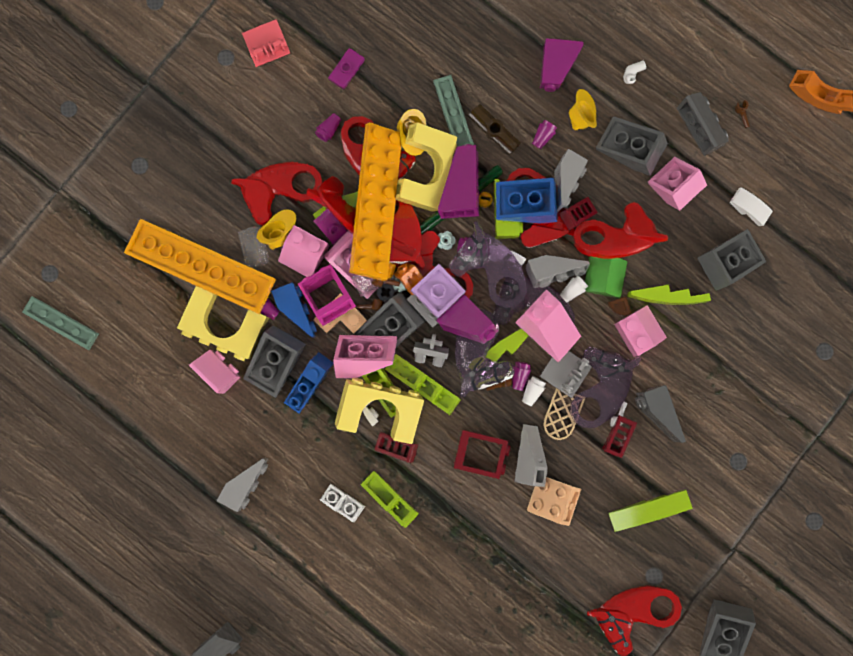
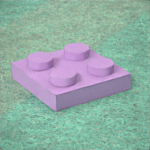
[411,264,466,319]

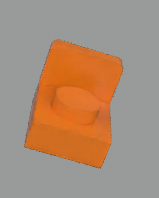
[393,263,423,295]

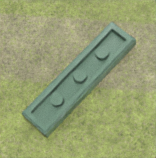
[433,75,474,146]
[22,296,99,350]

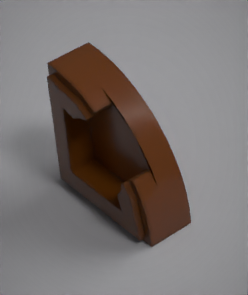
[607,296,632,316]

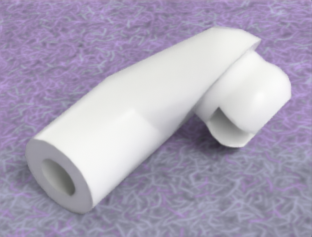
[623,61,646,84]

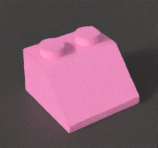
[648,157,707,211]
[278,225,330,277]
[614,305,667,357]
[189,350,240,394]

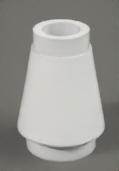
[560,275,588,303]
[522,376,546,406]

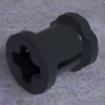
[377,284,395,303]

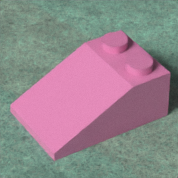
[323,231,378,299]
[515,289,581,362]
[333,335,397,379]

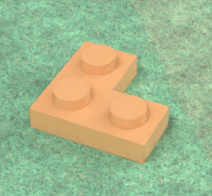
[313,293,367,334]

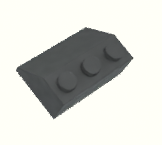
[676,92,729,156]

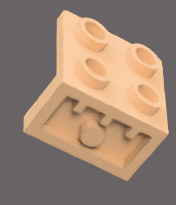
[527,477,581,526]

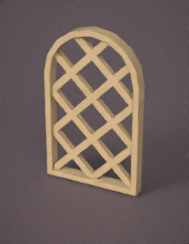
[543,388,585,440]

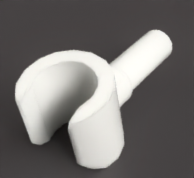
[610,402,627,427]

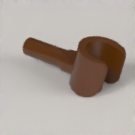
[735,100,750,128]
[371,279,400,288]
[356,299,384,311]
[486,376,512,391]

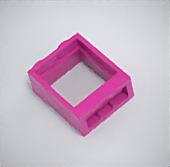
[298,264,356,326]

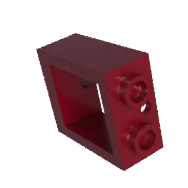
[453,430,510,479]

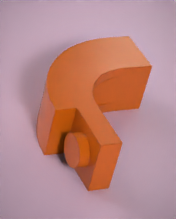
[789,70,853,114]

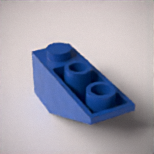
[271,282,317,338]
[284,352,334,414]

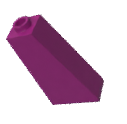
[438,144,479,219]

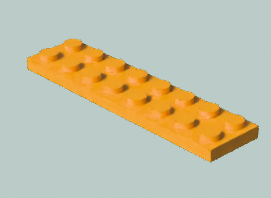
[349,122,401,281]
[124,219,276,315]

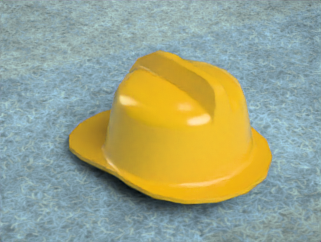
[569,89,597,130]
[397,109,426,156]
[257,210,296,250]

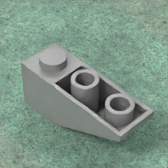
[554,149,588,212]
[525,255,590,288]
[515,424,548,487]
[217,458,268,512]

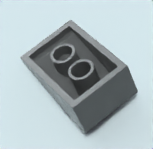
[596,116,668,176]
[697,229,766,291]
[356,292,426,348]
[243,325,306,398]
[635,385,686,443]
[699,599,756,656]
[190,621,243,656]

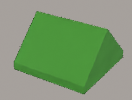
[584,256,627,298]

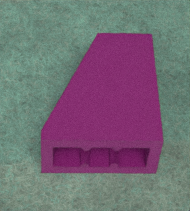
[540,38,584,92]
[436,294,498,344]

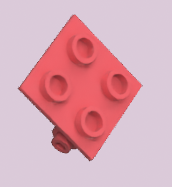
[242,19,291,67]

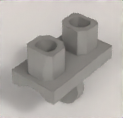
[413,334,449,367]

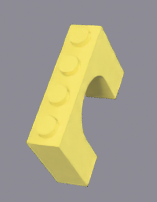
[396,122,457,212]
[177,286,269,361]
[335,378,424,444]

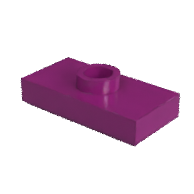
[328,48,365,90]
[314,208,347,245]

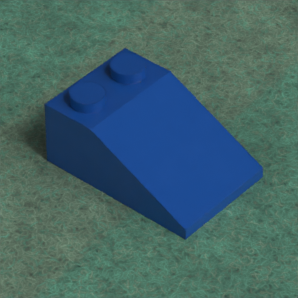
[496,178,557,223]

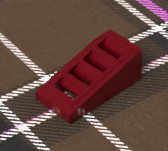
[559,197,598,230]
[602,415,637,458]
[374,432,419,463]

